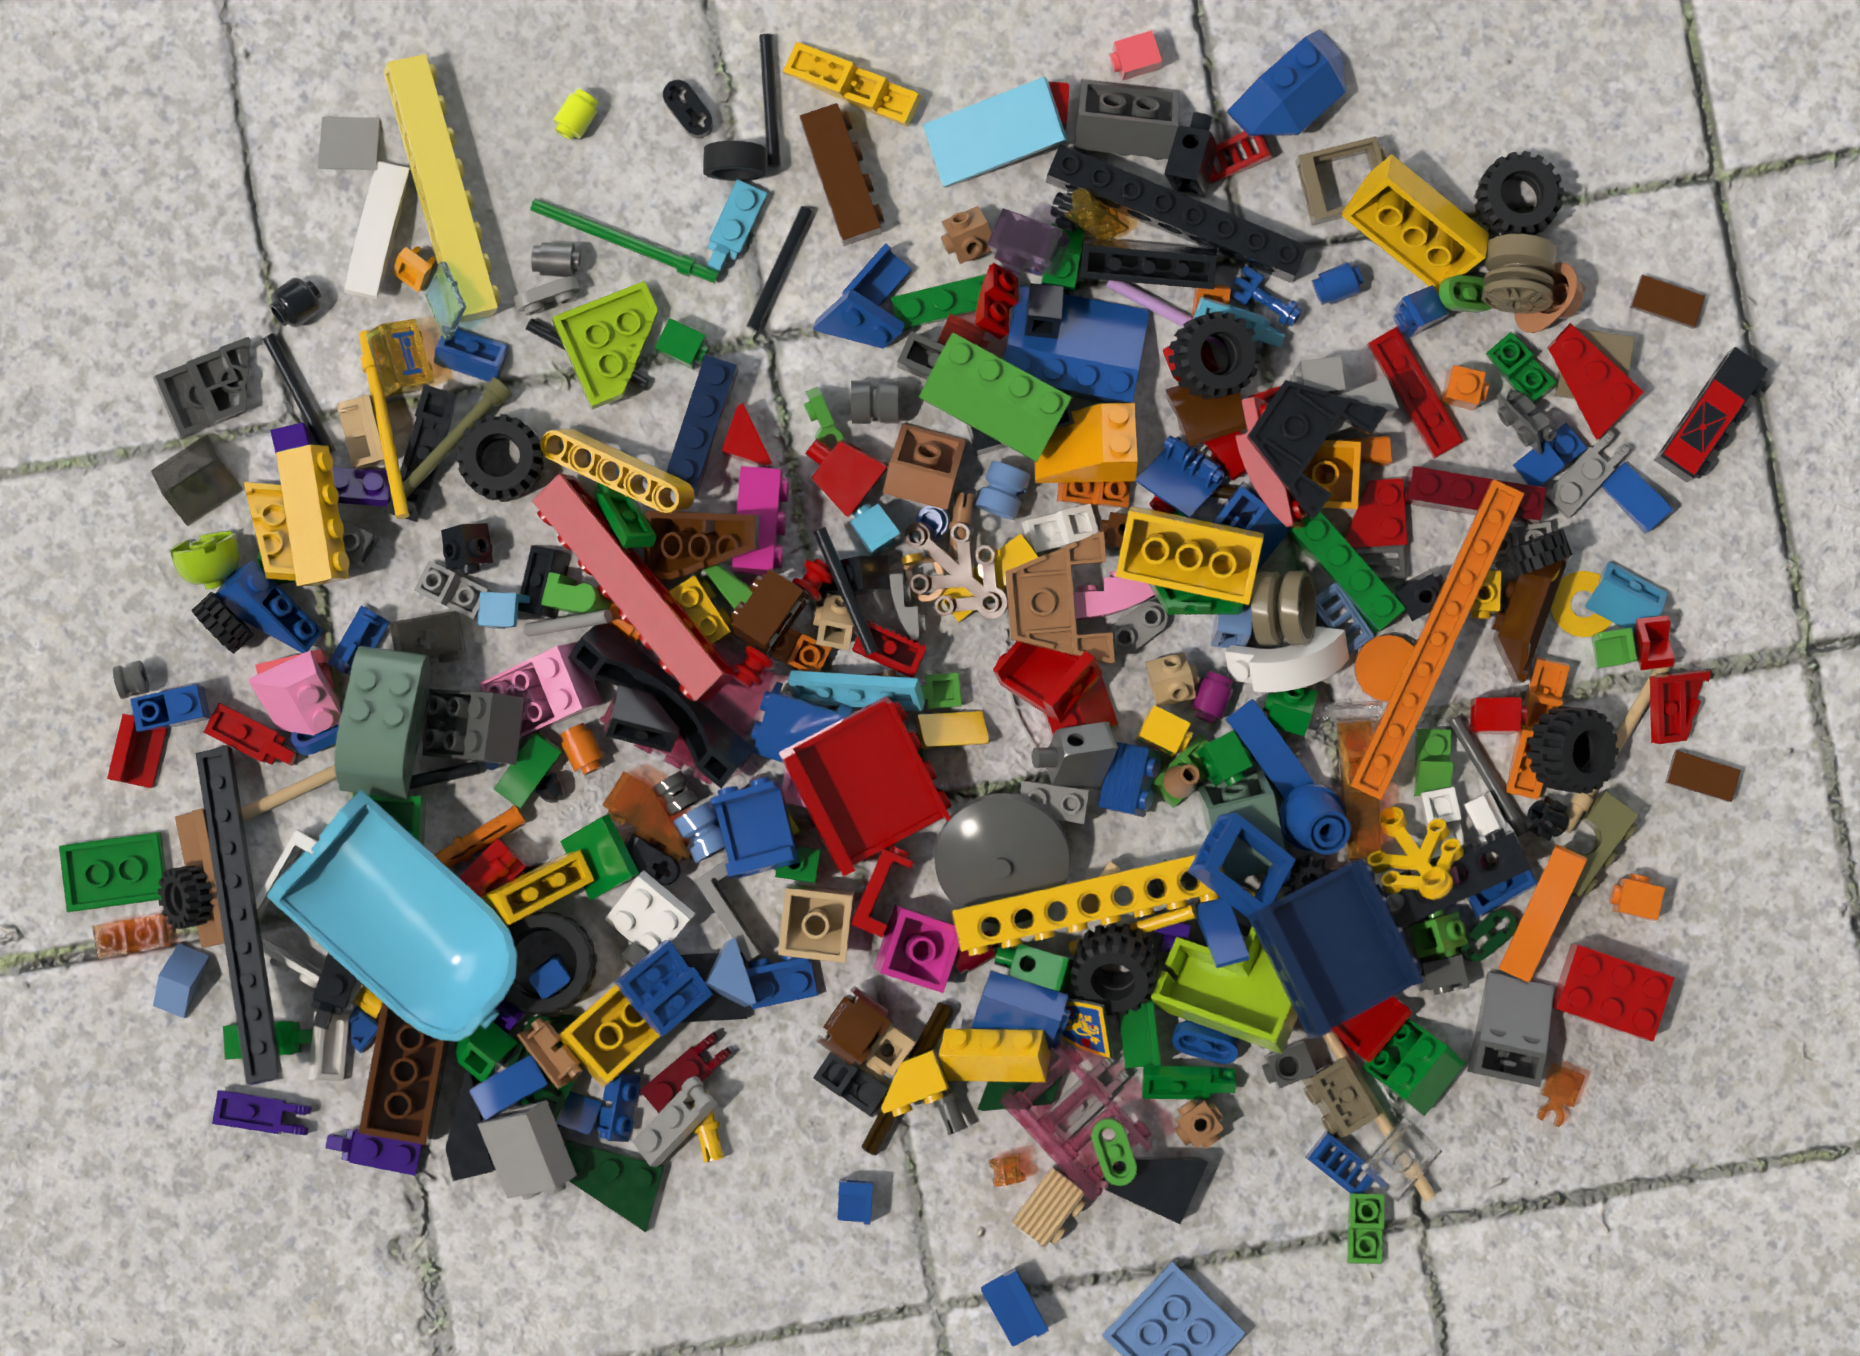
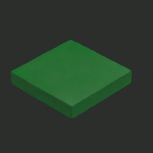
[560,814,639,901]

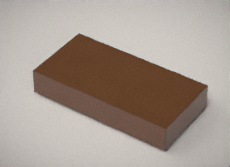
[1630,275,1705,329]
[1665,750,1741,802]

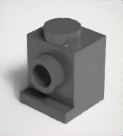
[1417,954,1470,995]

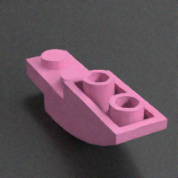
[1073,571,1156,621]

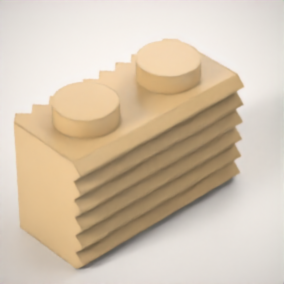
[1012,1167,1087,1247]

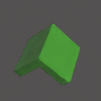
[1591,628,1637,669]

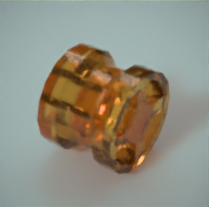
[988,1153,1026,1187]

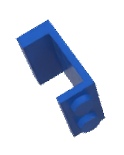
[750,682,853,763]

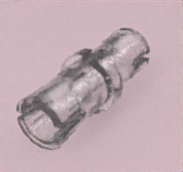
[1313,698,1383,725]

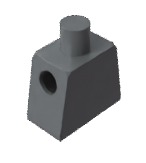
[1032,722,1118,789]

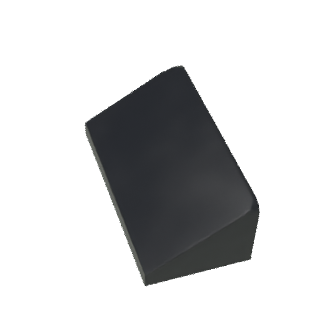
[518,545,571,619]

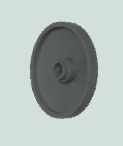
[935,793,1070,924]

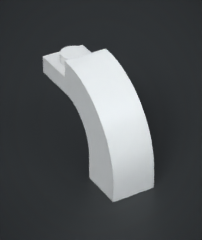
[1225,626,1349,692]

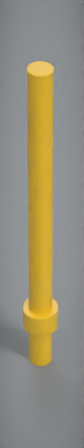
[358,330,409,519]

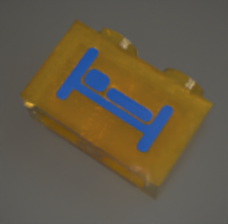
[366,319,434,397]

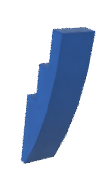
[1225,698,1315,801]

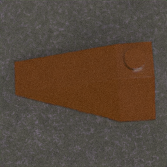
[644,511,759,579]

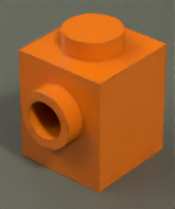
[1441,365,1489,411]
[1609,874,1665,921]

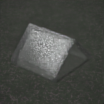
[1358,1116,1443,1202]

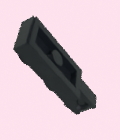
[311,953,357,1030]

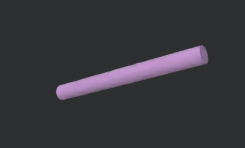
[1106,280,1225,348]

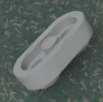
[513,276,581,316]
[1108,601,1168,655]

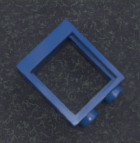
[1187,813,1296,918]

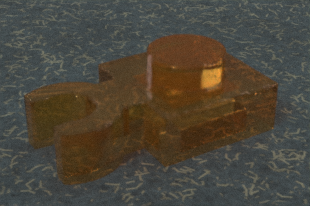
[1537,1063,1585,1127]

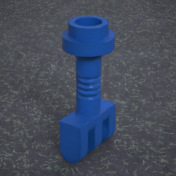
[1230,266,1302,326]

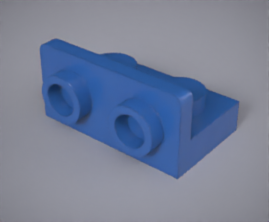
[746,956,818,1009]

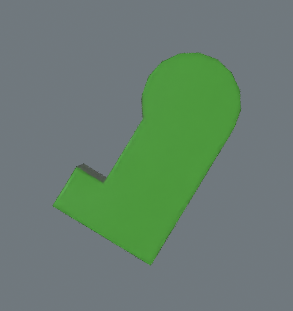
[541,572,610,614]

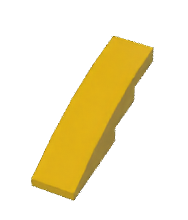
[783,42,922,127]

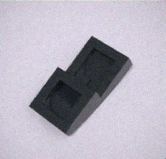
[813,1052,889,1118]

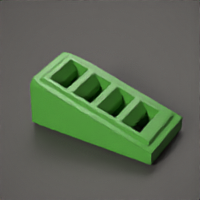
[703,564,753,609]

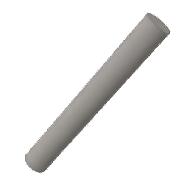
[524,610,612,637]

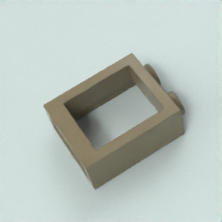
[1295,136,1387,226]

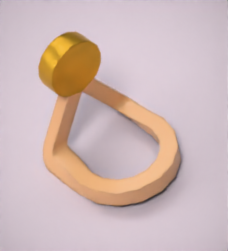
[901,553,946,602]

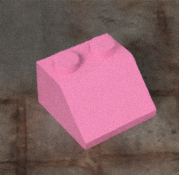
[248,651,342,735]

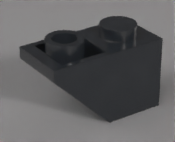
[818,555,891,599]

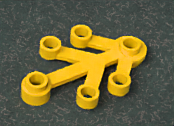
[1367,807,1464,899]

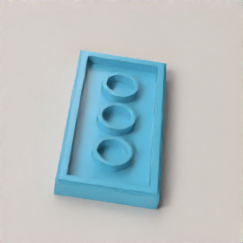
[923,77,1068,188]

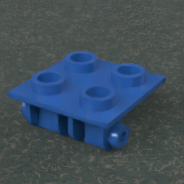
[1135,435,1228,518]

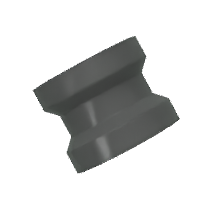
[113,660,149,699]

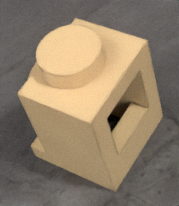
[866,1023,916,1076]

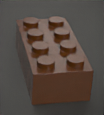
[358,1002,449,1145]

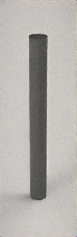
[1448,715,1529,837]

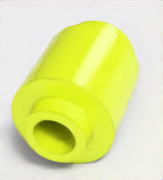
[553,88,599,140]

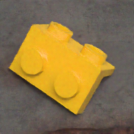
[669,575,733,644]

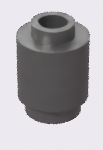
[531,242,581,277]

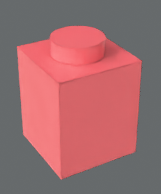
[1109,30,1162,81]

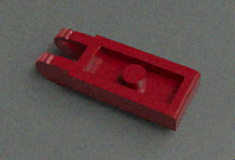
[640,1031,732,1113]

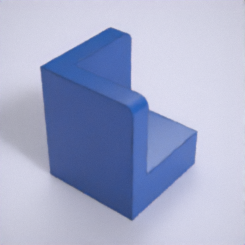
[837,1179,873,1225]

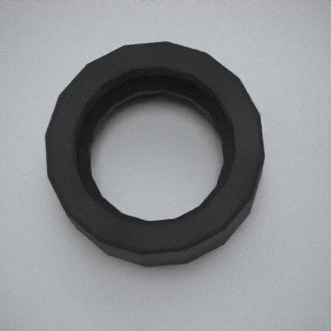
[703,141,766,181]

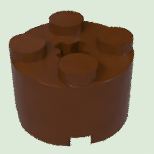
[816,986,891,1065]

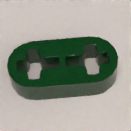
[1459,910,1517,962]

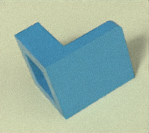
[478,592,530,629]

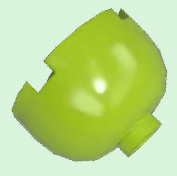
[169,531,240,589]

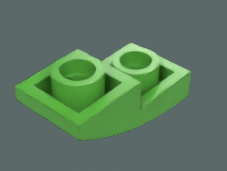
[1347,1194,1384,1264]

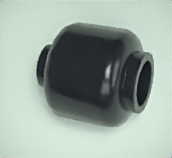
[269,277,321,327]

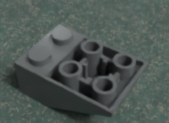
[422,689,524,765]
[1467,972,1554,1087]

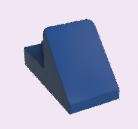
[1512,423,1587,487]

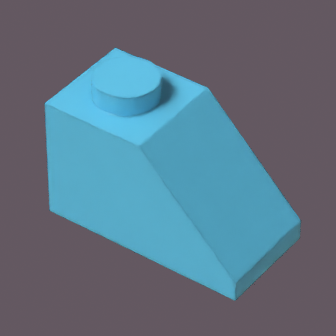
[850,503,901,556]

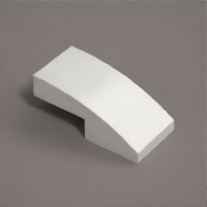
[1022,504,1099,554]
[1421,787,1465,858]

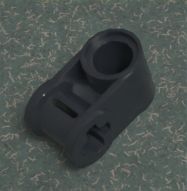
[624,832,681,885]

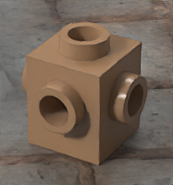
[941,206,997,264]
[1174,1098,1224,1149]

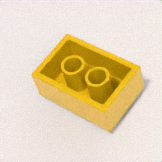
[559,984,660,1088]

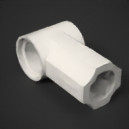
[1463,792,1521,864]

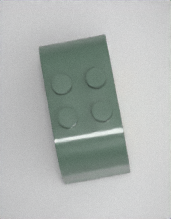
[334,646,432,800]

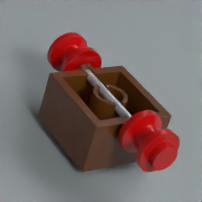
[731,558,834,689]

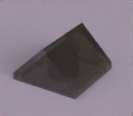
[151,434,244,526]

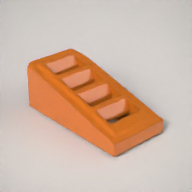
[1339,436,1392,466]

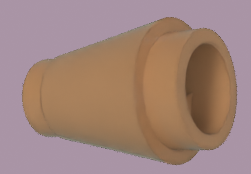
[1163,764,1200,798]

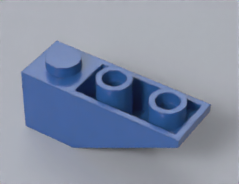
[215,560,323,653]

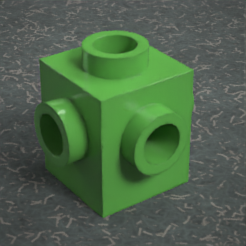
[1409,909,1468,960]

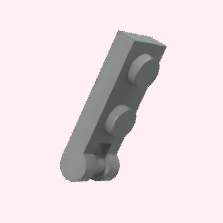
[632,1076,717,1168]

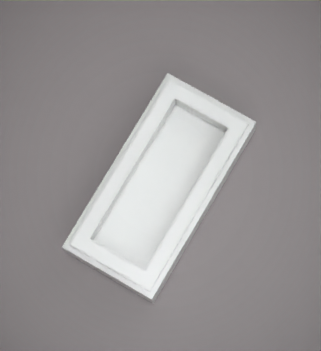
[308,1011,350,1081]

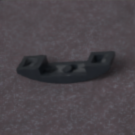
[385,384,457,522]

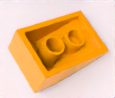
[1034,403,1138,483]

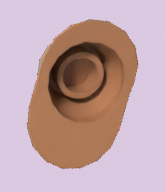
[1515,262,1586,333]

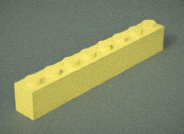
[383,54,500,325]

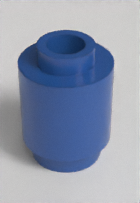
[1312,262,1364,305]

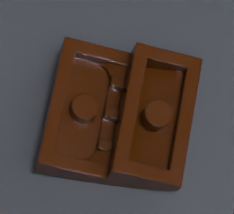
[1165,371,1247,446]

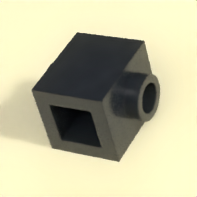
[1395,569,1444,621]

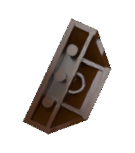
[1491,557,1569,684]

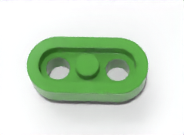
[1439,275,1491,313]
[1092,1117,1137,1186]

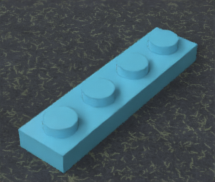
[788,670,925,711]

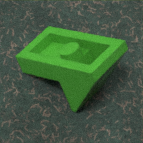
[1414,729,1454,796]

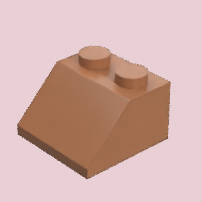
[883,423,966,510]

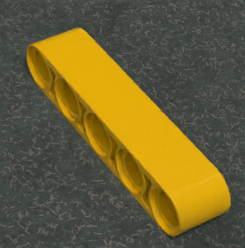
[540,428,695,513]

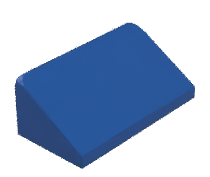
[434,325,509,382]
[1467,870,1538,919]
[556,1091,603,1135]

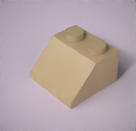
[778,884,855,963]

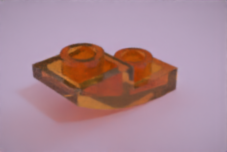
[92,914,170,959]

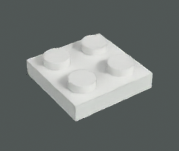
[604,870,695,954]

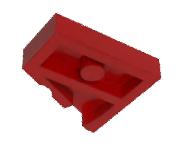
[1649,670,1711,744]

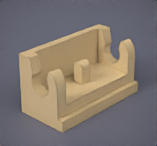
[337,394,385,469]

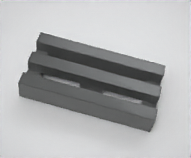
[1353,545,1407,581]

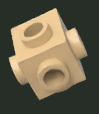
[813,594,859,651]
[1145,652,1199,707]

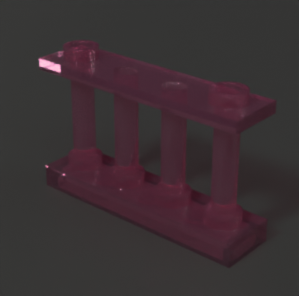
[1000,1042,1153,1202]

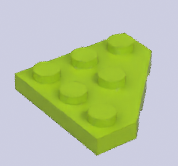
[552,281,658,410]

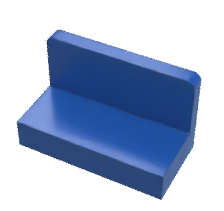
[842,243,911,307]
[981,1268,1049,1346]

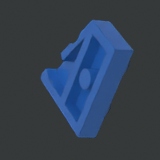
[813,288,905,349]

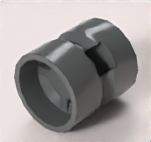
[851,380,899,424]

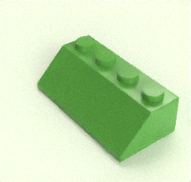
[919,332,1072,462]

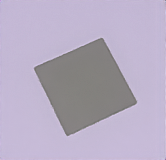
[318,117,380,170]

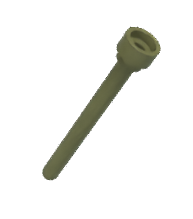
[391,377,513,501]

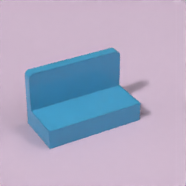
[1586,561,1668,633]

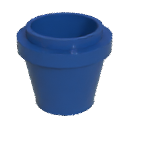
[1278,783,1351,854]

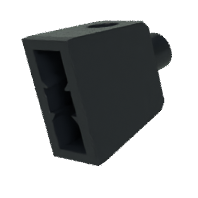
[1164,112,1217,197]

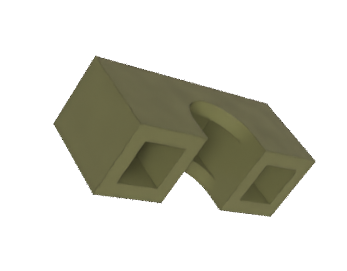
[1542,791,1639,897]

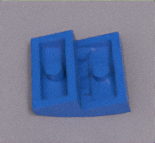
[615,940,713,1037]

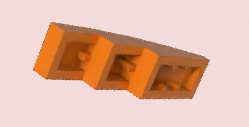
[1505,656,1570,800]
[1498,844,1588,983]

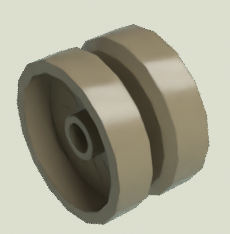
[1251,570,1317,645]

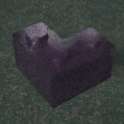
[987,208,1071,276]

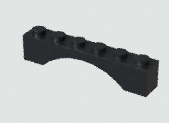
[568,623,756,789]

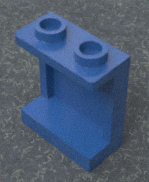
[710,777,800,880]

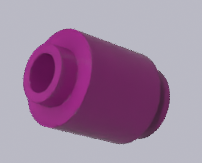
[1191,671,1233,723]

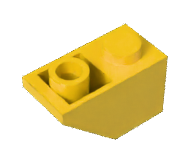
[881,1050,950,1117]

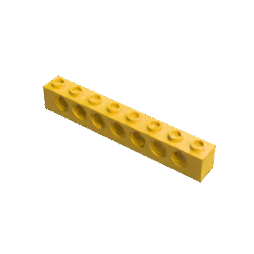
[951,854,1224,956]

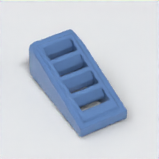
[1316,582,1375,655]

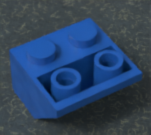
[1211,482,1291,573]

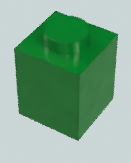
[655,318,709,370]

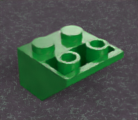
[1362,1018,1466,1116]

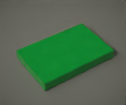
[59,832,166,913]

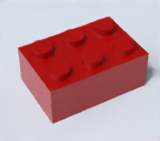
[1552,944,1675,1042]

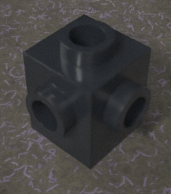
[441,523,493,575]

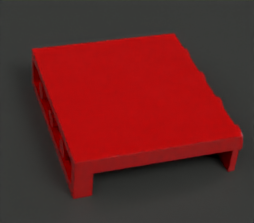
[779,696,952,877]

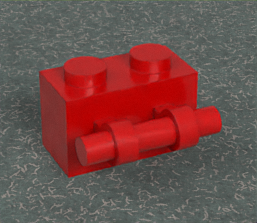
[458,838,529,898]

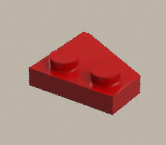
[1344,478,1407,548]

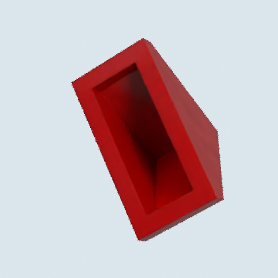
[721,403,773,468]

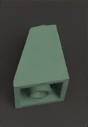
[1197,769,1285,883]

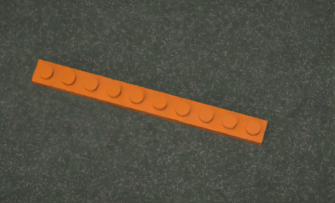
[1349,479,1524,800]

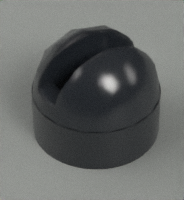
[536,773,566,803]

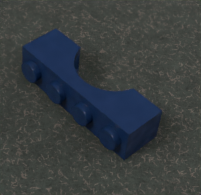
[666,355,739,496]

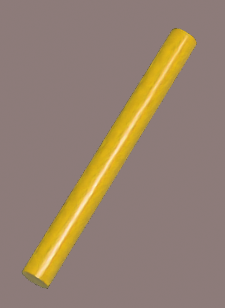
[1069,905,1197,955]

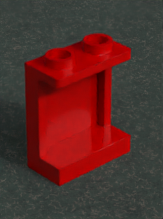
[993,641,1103,724]
[851,846,914,938]
[1332,996,1412,1062]

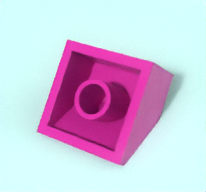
[873,904,959,993]

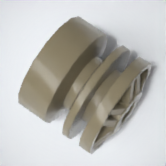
[1482,234,1558,314]

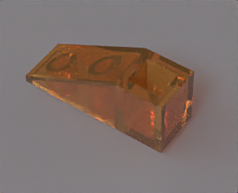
[602,771,692,862]

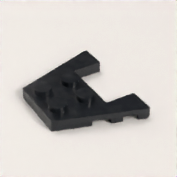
[1246,380,1388,520]

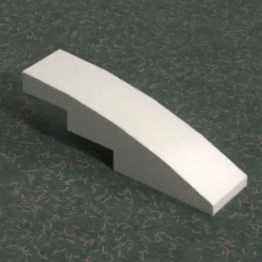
[344,161,410,300]

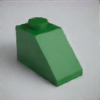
[1041,223,1085,295]

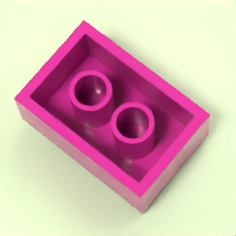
[732,466,789,576]

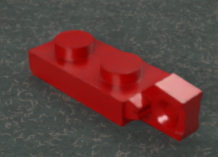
[203,703,299,766]

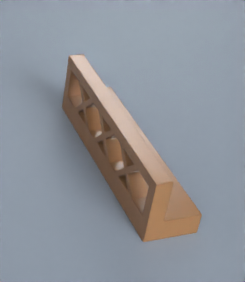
[175,808,225,948]

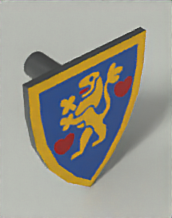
[1059,999,1112,1058]

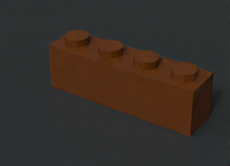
[800,103,885,247]

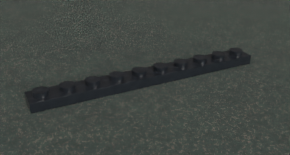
[195,746,283,1085]

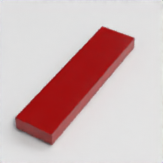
[1367,326,1464,459]

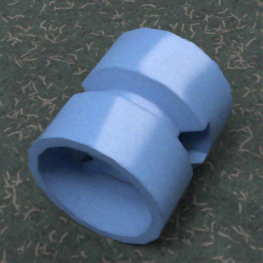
[975,461,1032,520]
[673,801,725,863]

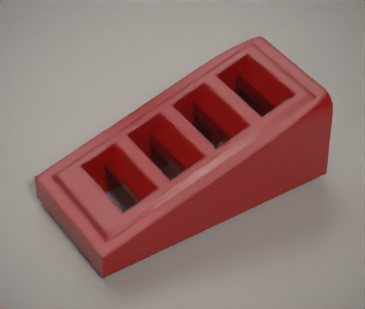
[1210,131,1274,185]

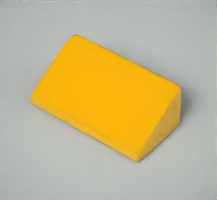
[916,711,989,748]

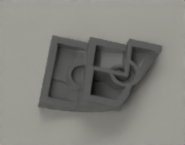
[153,336,251,439]

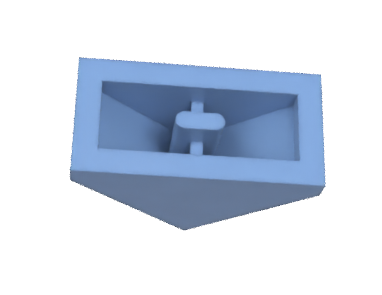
[705,938,756,1007]
[153,943,211,1018]

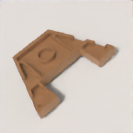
[1005,532,1115,664]

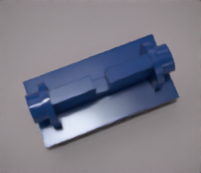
[328,606,390,676]
[596,1072,641,1142]

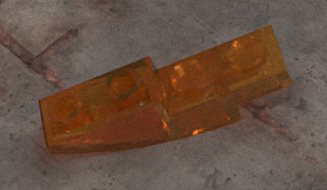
[1336,721,1381,860]

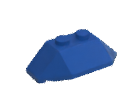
[1227,29,1346,136]

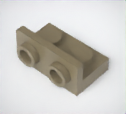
[1303,1057,1379,1138]

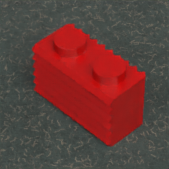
[852,620,926,678]

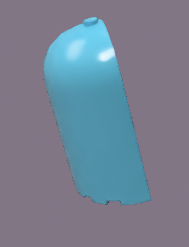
[266,790,517,1041]

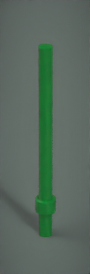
[530,198,720,284]

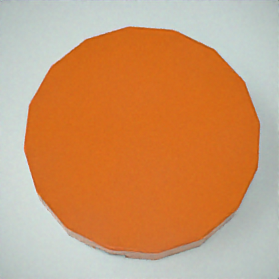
[1354,635,1414,702]

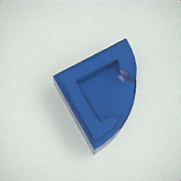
[349,1006,378,1053]

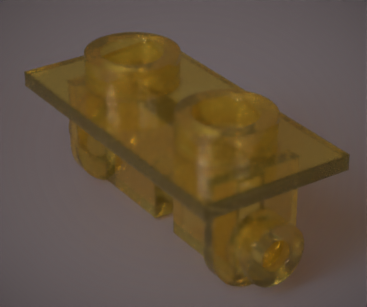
[1064,189,1129,240]

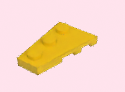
[244,482,296,581]

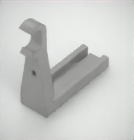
[695,858,763,962]

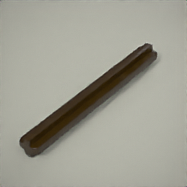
[862,1002,954,1156]

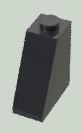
[1102,1157,1208,1224]

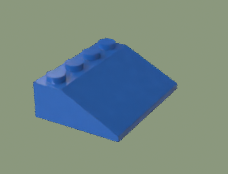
[1004,285,1149,403]

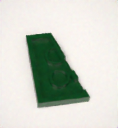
[564,1140,664,1232]

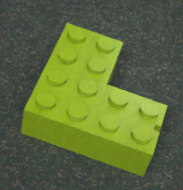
[1151,926,1298,1054]

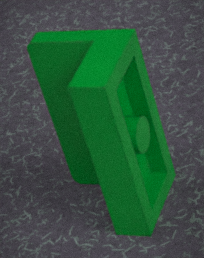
[1118,998,1161,1069]

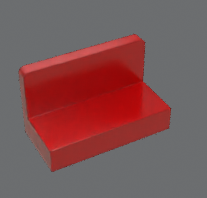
[107,713,168,788]

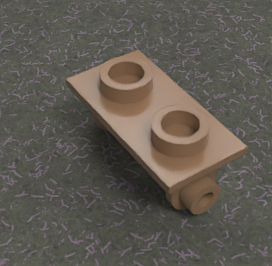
[517,1017,583,1089]

